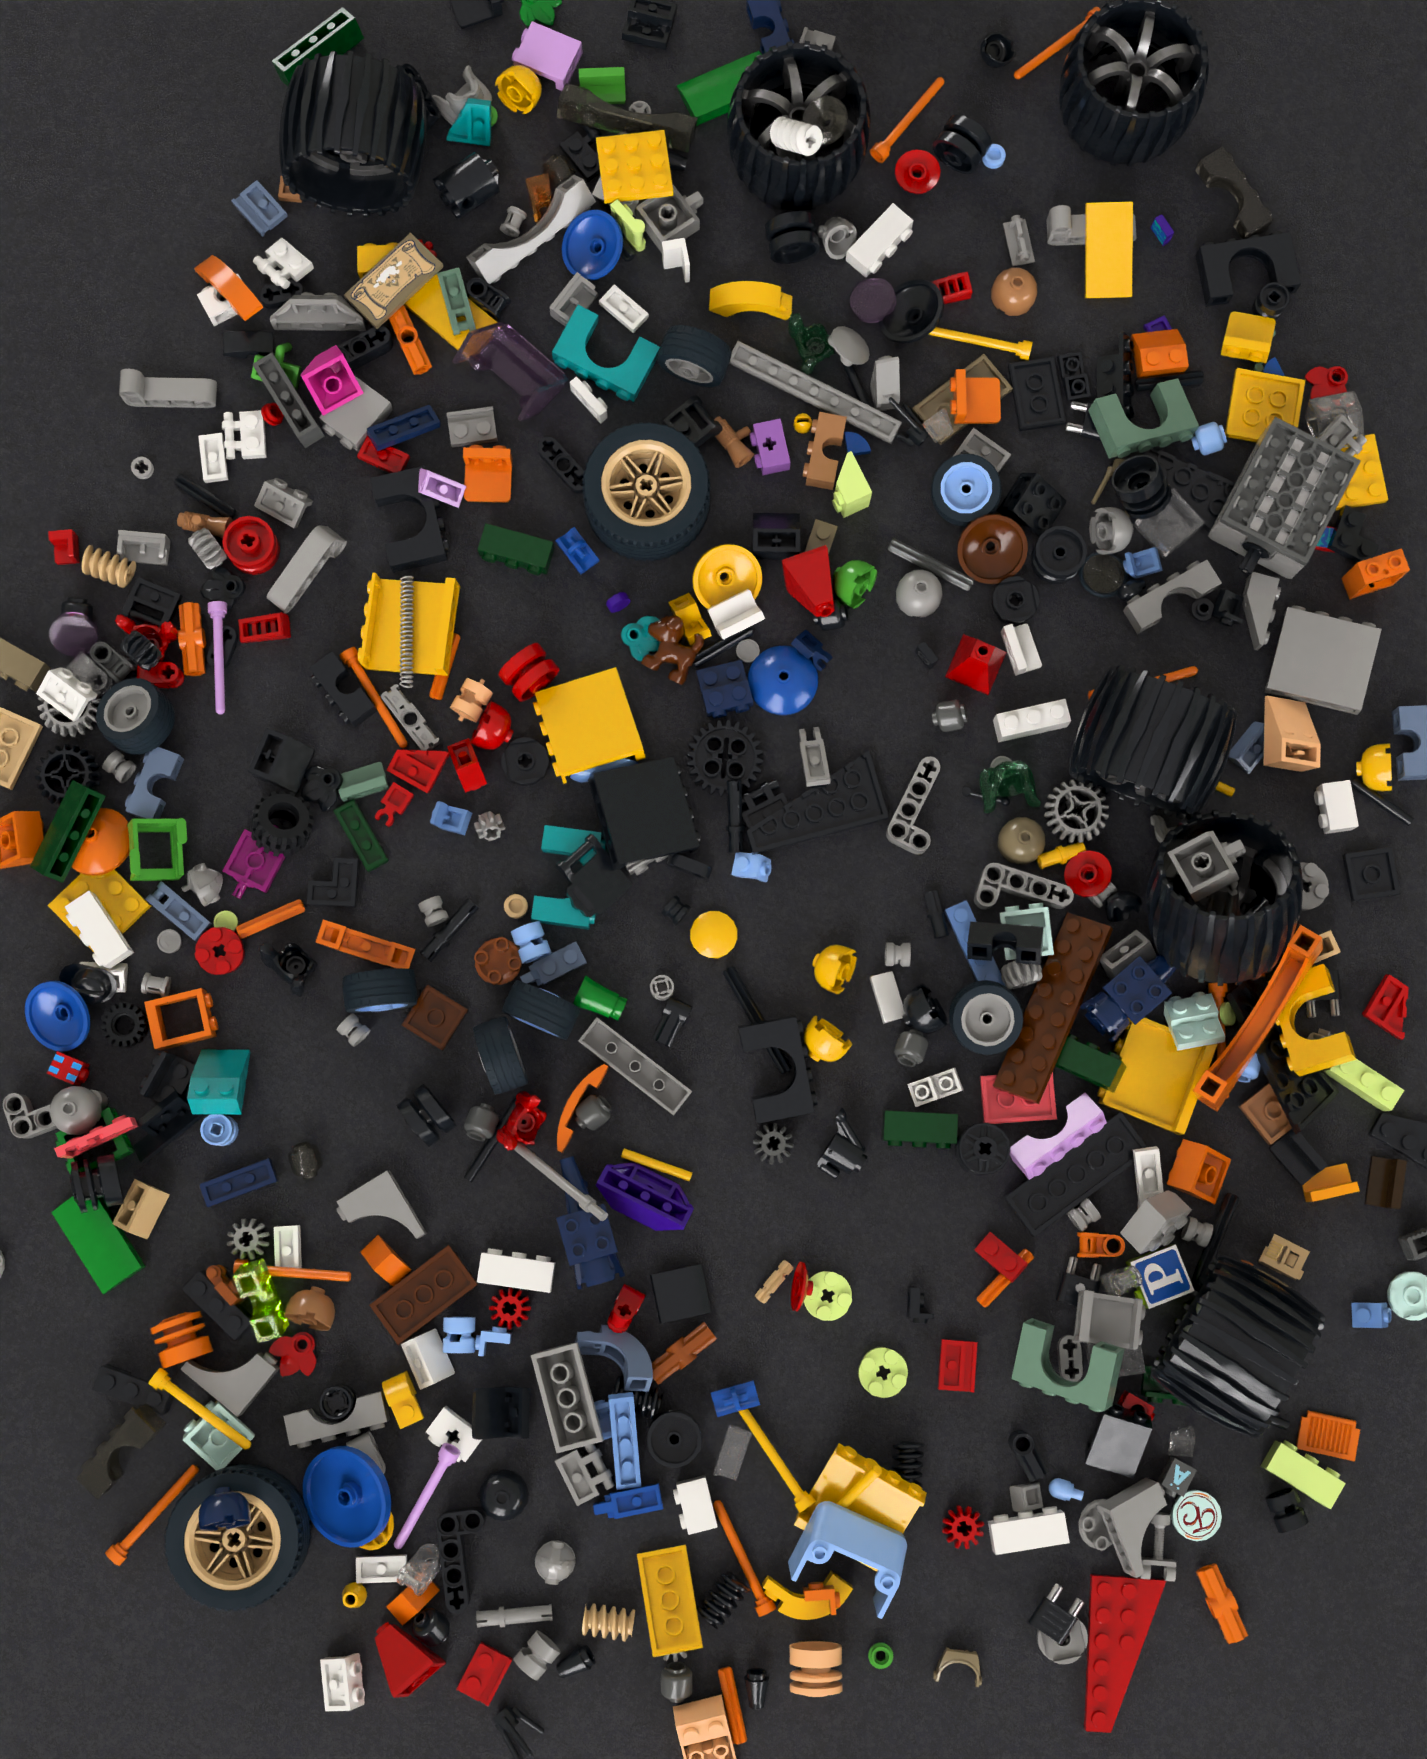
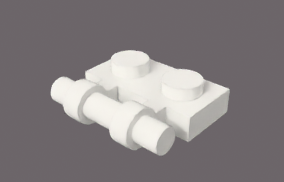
[253,238,314,289]
[222,410,267,460]

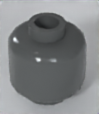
[932,699,968,732]
[894,1029,928,1067]
[575,1095,612,1131]
[464,1103,499,1141]
[660,1661,693,1703]

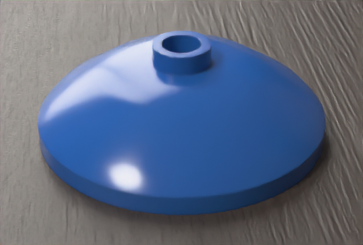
[562,210,623,280]
[748,646,818,715]
[25,981,90,1052]

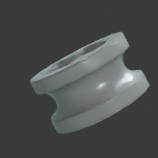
[131,457,154,479]

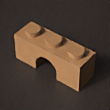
[802,412,847,490]

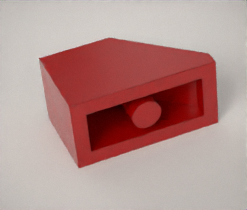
[447,738,487,793]

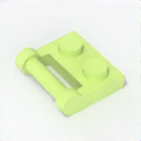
[610,199,646,252]

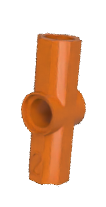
[389,305,432,375]
[178,602,206,676]
[1196,1563,1248,1644]

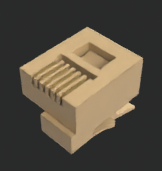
[1258,1234,1310,1281]

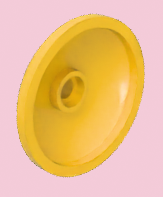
[692,544,762,609]

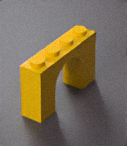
[1267,964,1356,1077]

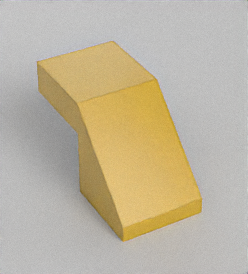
[668,593,712,646]

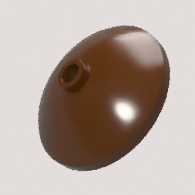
[957,514,1028,584]

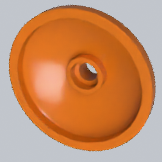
[71,808,130,876]

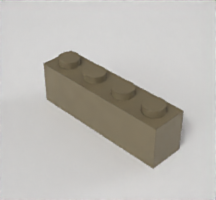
[0,638,51,692]

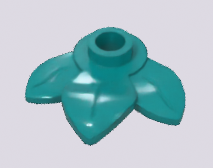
[621,616,660,661]

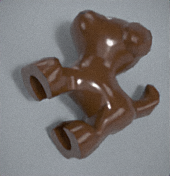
[641,615,704,685]

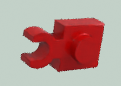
[375,782,414,827]

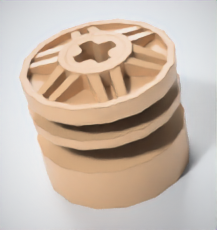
[789,1641,842,1697]

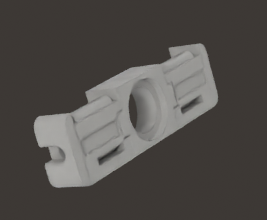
[381,684,440,750]

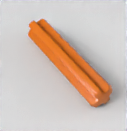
[429,633,460,700]
[236,899,305,939]
[977,1249,1034,1308]
[718,1667,747,1744]

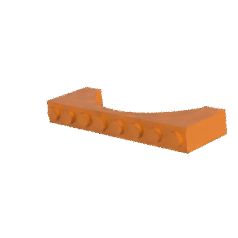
[1193,925,1323,1112]

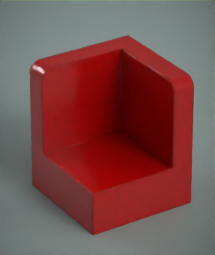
[48,529,80,565]

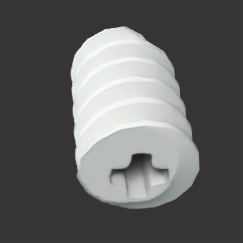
[770,116,822,156]

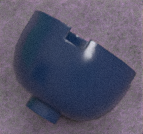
[199,1487,251,1531]

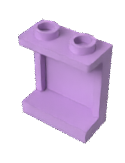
[512,21,583,92]

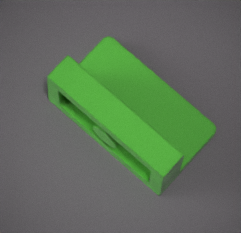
[579,67,626,105]

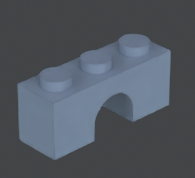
[1392,705,1427,781]
[125,747,184,819]

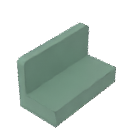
[338,762,390,803]

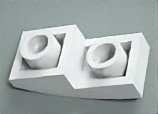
[907,1068,963,1107]

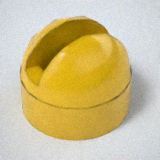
[793,413,812,434]

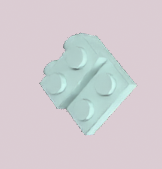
[1000,903,1054,960]
[1164,992,1225,1051]
[183,1400,255,1471]

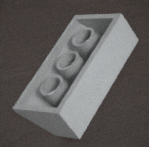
[531,1342,604,1453]

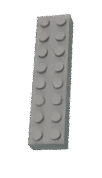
[578,1017,692,1116]

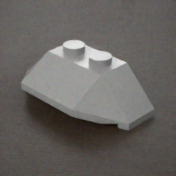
[270,292,366,331]

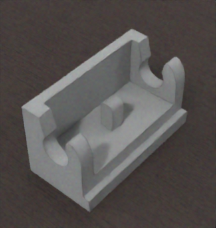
[549,272,598,327]
[117,530,171,566]

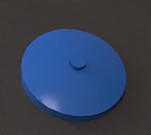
[303,1446,391,1547]

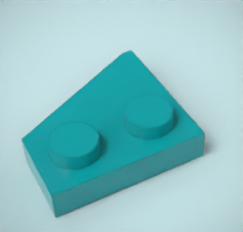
[446,98,491,146]

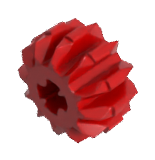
[489,1287,531,1330]
[942,1505,984,1549]

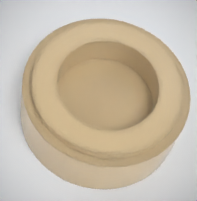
[504,894,528,919]

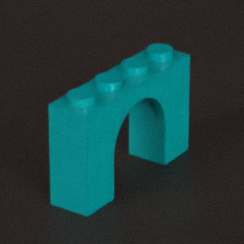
[552,305,660,402]
[531,825,606,930]

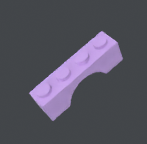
[1010,1093,1107,1180]

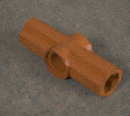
[652,1322,717,1385]

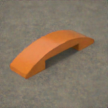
[194,255,263,321]
[316,919,416,969]
[557,1064,609,1153]

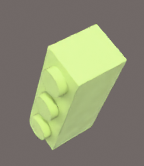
[1322,1059,1404,1112]
[1260,1440,1346,1509]

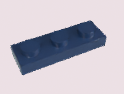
[367,404,440,451]
[199,1158,278,1207]

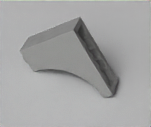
[336,1170,427,1239]
[181,1352,280,1417]
[1098,1478,1167,1578]

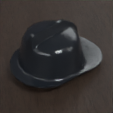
[59,963,117,1005]

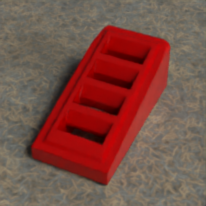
[932,272,972,304]
[238,612,291,643]

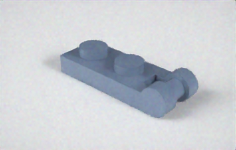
[146,881,212,942]

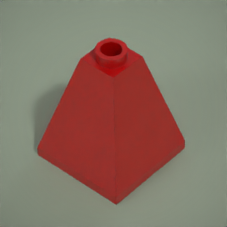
[782,545,834,617]
[945,634,1007,695]
[375,1622,446,1698]

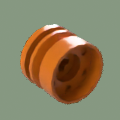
[150,1311,213,1369]

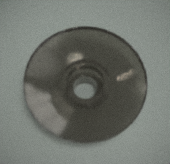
[802,96,848,145]

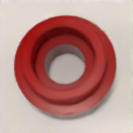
[261,403,284,426]

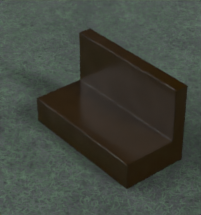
[1365,1156,1407,1209]

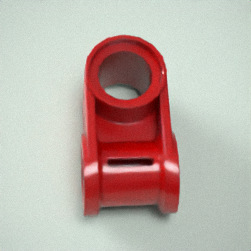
[137,662,185,688]
[607,1284,646,1333]

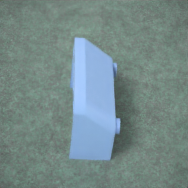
[788,1501,907,1619]

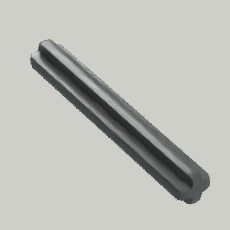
[888,539,974,591]

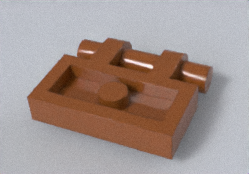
[206,1265,247,1306]

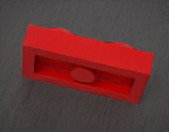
[357,436,410,473]
[974,1232,1028,1283]

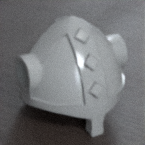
[817,217,857,260]
[181,863,223,907]
[535,1540,576,1585]

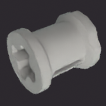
[500,206,527,238]
[1088,882,1117,908]
[141,972,171,997]

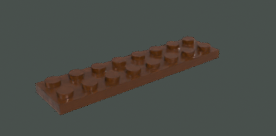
[993,912,1113,1104]

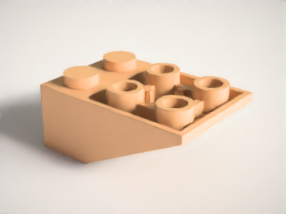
[1263,695,1321,772]
[673,1694,737,1759]

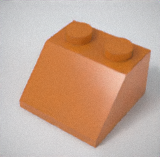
[1131,329,1189,378]
[0,811,44,869]
[1167,1139,1231,1205]

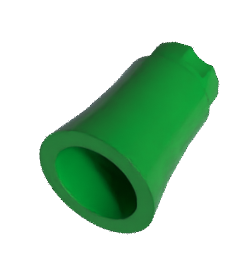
[573,975,628,1021]

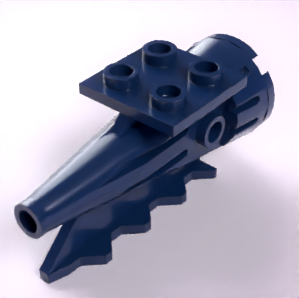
[1080,954,1177,1042]
[556,1156,625,1290]

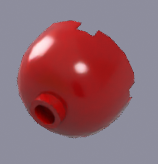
[470,701,514,749]

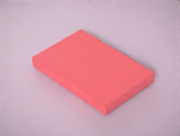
[980,1072,1057,1124]

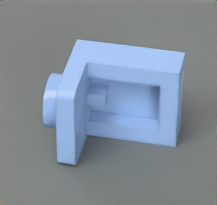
[731,852,772,882]
[475,1326,512,1356]

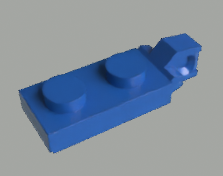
[593,1483,663,1519]

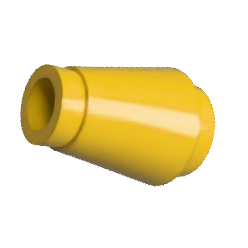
[342,1582,367,1608]

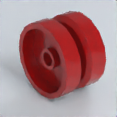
[222,516,280,575]
[498,643,560,702]

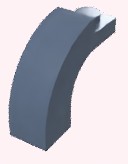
[574,1325,653,1392]

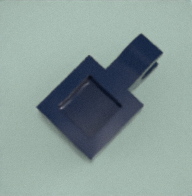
[791,630,833,671]

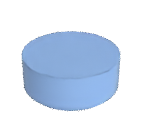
[982,144,1006,169]

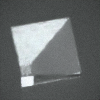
[922,408,954,443]
[1167,1427,1196,1457]

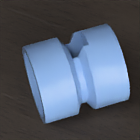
[511,921,552,964]
[200,1114,239,1146]
[443,1317,476,1353]

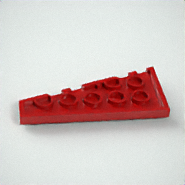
[1084,1574,1166,1733]

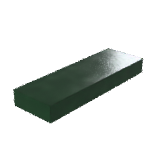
[333,799,389,873]

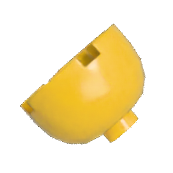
[495,65,542,114]
[1356,743,1392,791]
[812,945,857,994]
[803,1016,852,1062]

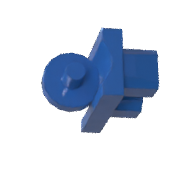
[555,527,599,575]
[711,1380,760,1417]

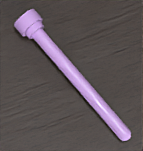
[208,601,227,714]
[394,1443,461,1549]

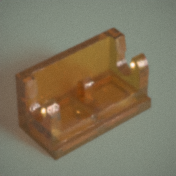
[525,173,552,222]

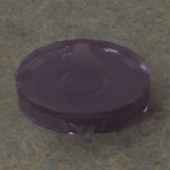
[850,277,896,323]
[49,612,99,657]

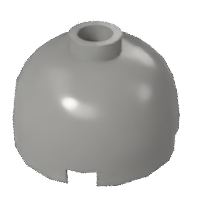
[1089,507,1134,555]
[896,569,943,618]
[49,1086,102,1135]

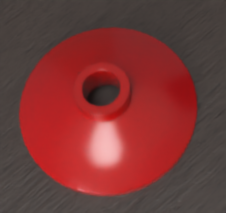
[895,150,941,194]
[1064,851,1112,897]
[791,1262,813,1311]

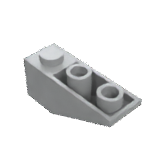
[870,356,900,411]
[1242,572,1281,651]

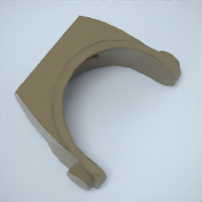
[933,1647,982,1687]

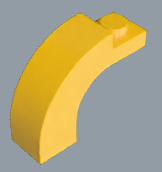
[709,281,792,320]
[762,1571,853,1620]

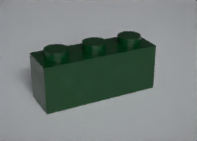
[478,523,555,575]
[1055,1033,1126,1093]
[882,1111,958,1149]

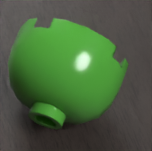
[833,560,877,609]

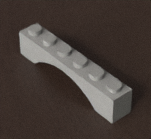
[466,175,596,284]

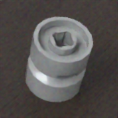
[513,1630,561,1681]

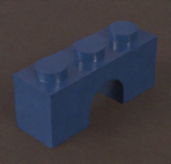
[746,0,795,55]

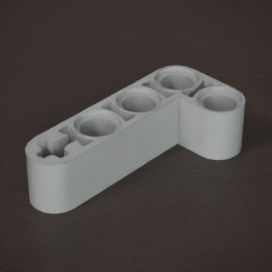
[1046,205,1137,246]
[119,369,217,408]
[267,525,347,613]
[886,756,940,855]
[974,863,1074,910]
[3,1090,108,1139]

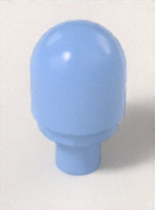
[1048,1478,1084,1501]

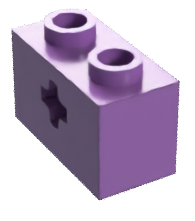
[749,419,791,476]

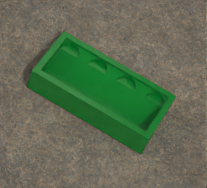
[677,51,762,126]
[51,1196,146,1295]

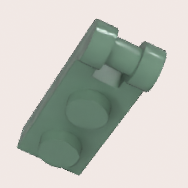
[437,267,476,336]

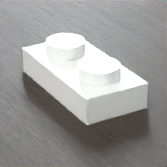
[599,285,649,333]
[569,376,608,424]
[198,433,228,483]
[274,1225,302,1268]
[356,1554,408,1583]

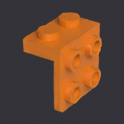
[950,369,1001,424]
[463,445,512,503]

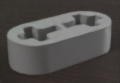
[1057,1335,1083,1382]

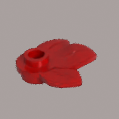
[1304,366,1348,406]
[269,1332,316,1376]

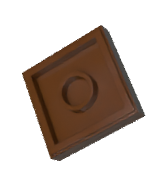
[402,984,469,1051]

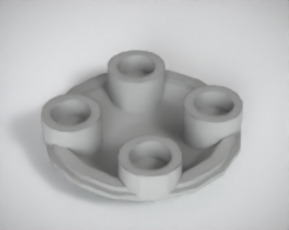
[828,326,870,367]
[1079,1499,1113,1551]

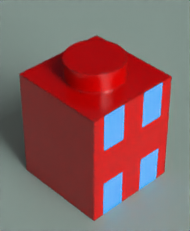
[47,1051,90,1086]

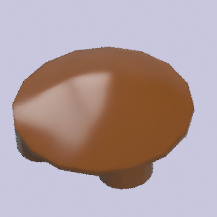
[474,937,522,985]

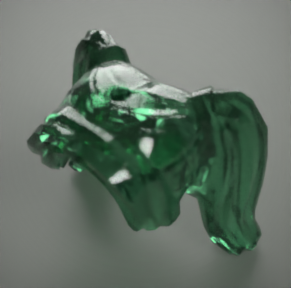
[788,313,835,375]
[979,760,1041,813]

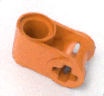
[1077,1232,1125,1258]

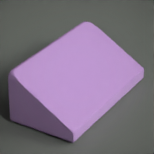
[418,468,466,508]

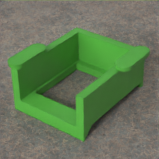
[127,818,187,881]

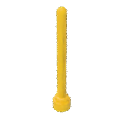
[928,327,1033,360]
[148,1368,251,1450]
[738,1409,816,1513]

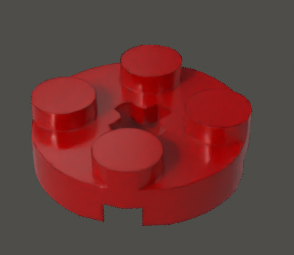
[195,927,245,975]

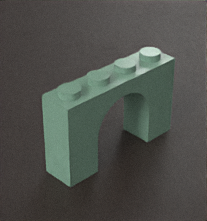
[1088,378,1199,458]
[1011,1318,1125,1412]

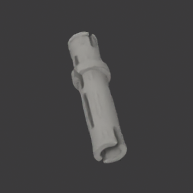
[476,1604,553,1628]

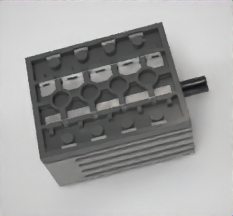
[1208,417,1361,579]

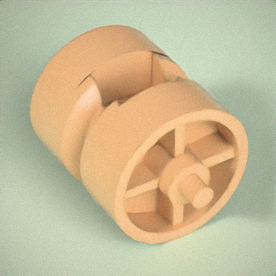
[450,678,493,722]

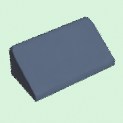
[1228,721,1264,774]

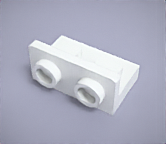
[36,667,97,722]
[320,1653,365,1711]

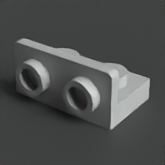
[254,478,313,528]

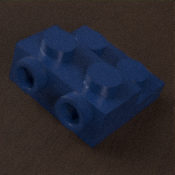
[696,660,753,719]

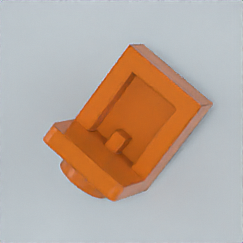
[803,1582,840,1615]

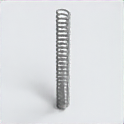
[399,575,414,688]

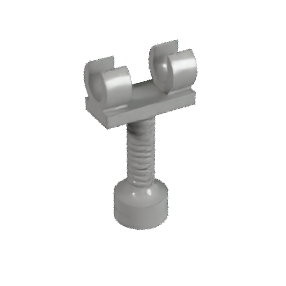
[1140,1512,1177,1582]

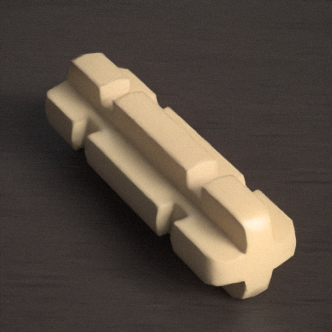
[755,1260,793,1303]

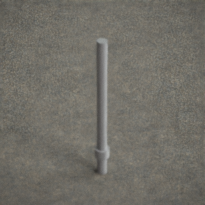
[514,1141,608,1221]

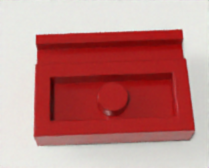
[937,1339,978,1392]
[456,1642,513,1706]

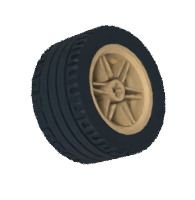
[582,422,710,561]
[164,1464,311,1611]

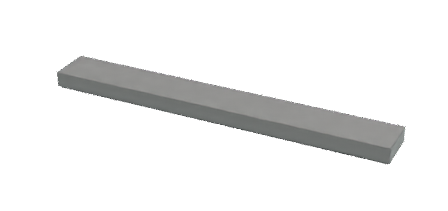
[729,341,902,444]

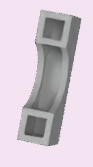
[1123,560,1222,635]
[283,1391,390,1448]

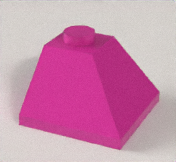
[300,345,364,416]

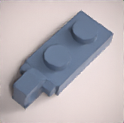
[520,941,587,986]

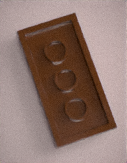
[369,1245,478,1345]

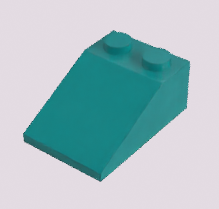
[187,1049,250,1115]

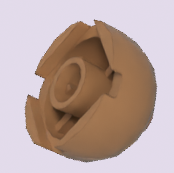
[991,267,1037,316]
[284,1286,335,1331]

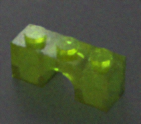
[232,1258,289,1343]

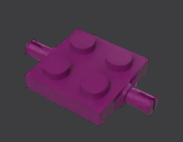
[222,823,285,899]

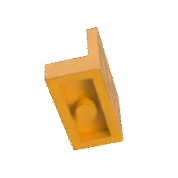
[1302,1163,1360,1202]

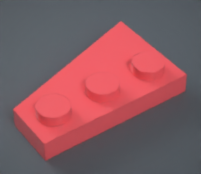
[54,1115,139,1159]

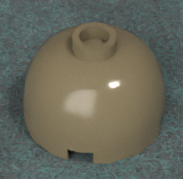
[998,817,1046,865]

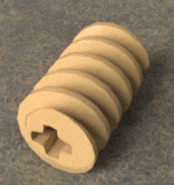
[82,545,136,588]
[582,1603,635,1642]

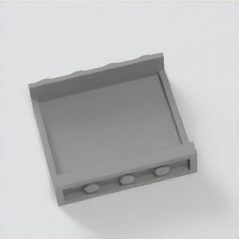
[1264,606,1382,715]

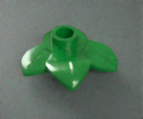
[519,0,562,27]

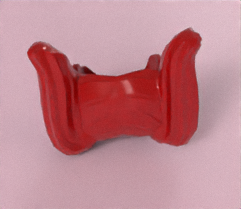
[115,614,178,662]
[496,1091,547,1151]

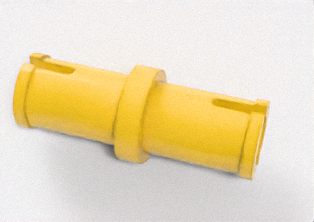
[1036,842,1086,869]

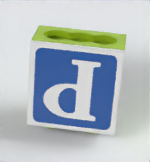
[1125,1244,1194,1309]

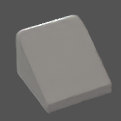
[1009,1482,1043,1512]

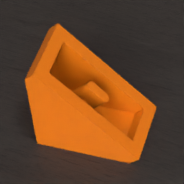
[360,1235,412,1287]
[386,1571,440,1626]

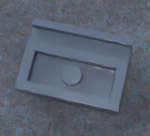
[231,180,288,237]

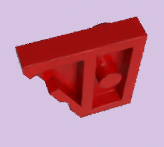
[386,749,450,793]
[1362,974,1409,1040]

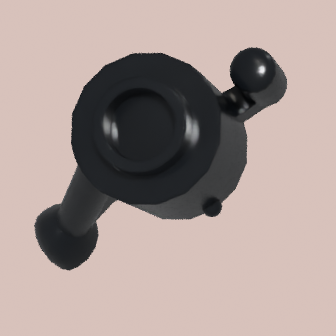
[817,1107,868,1179]

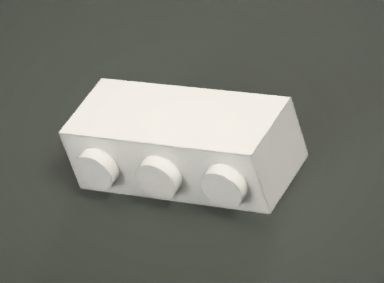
[846,203,914,278]
[993,699,1071,743]
[65,891,134,969]
[477,1248,556,1293]
[988,1506,1070,1555]

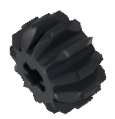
[120,630,162,671]

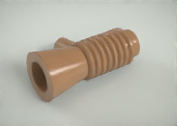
[714,416,754,468]
[177,511,233,539]

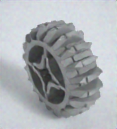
[37,674,102,737]
[1044,779,1109,843]

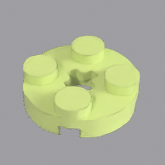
[804,1271,852,1321]
[858,1347,908,1398]

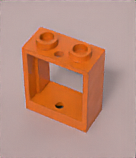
[1341,548,1410,600]
[144,988,218,1051]

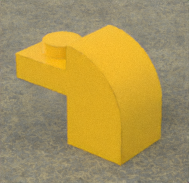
[382,1371,424,1429]

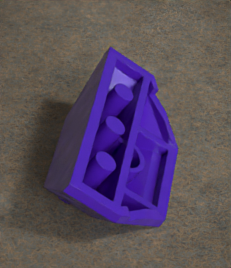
[596,1163,694,1231]

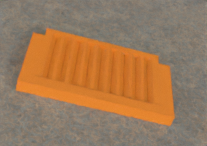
[1296,1410,1360,1461]

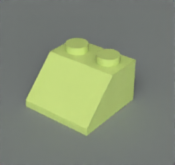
[832,451,872,518]

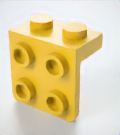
[1221,311,1276,363]

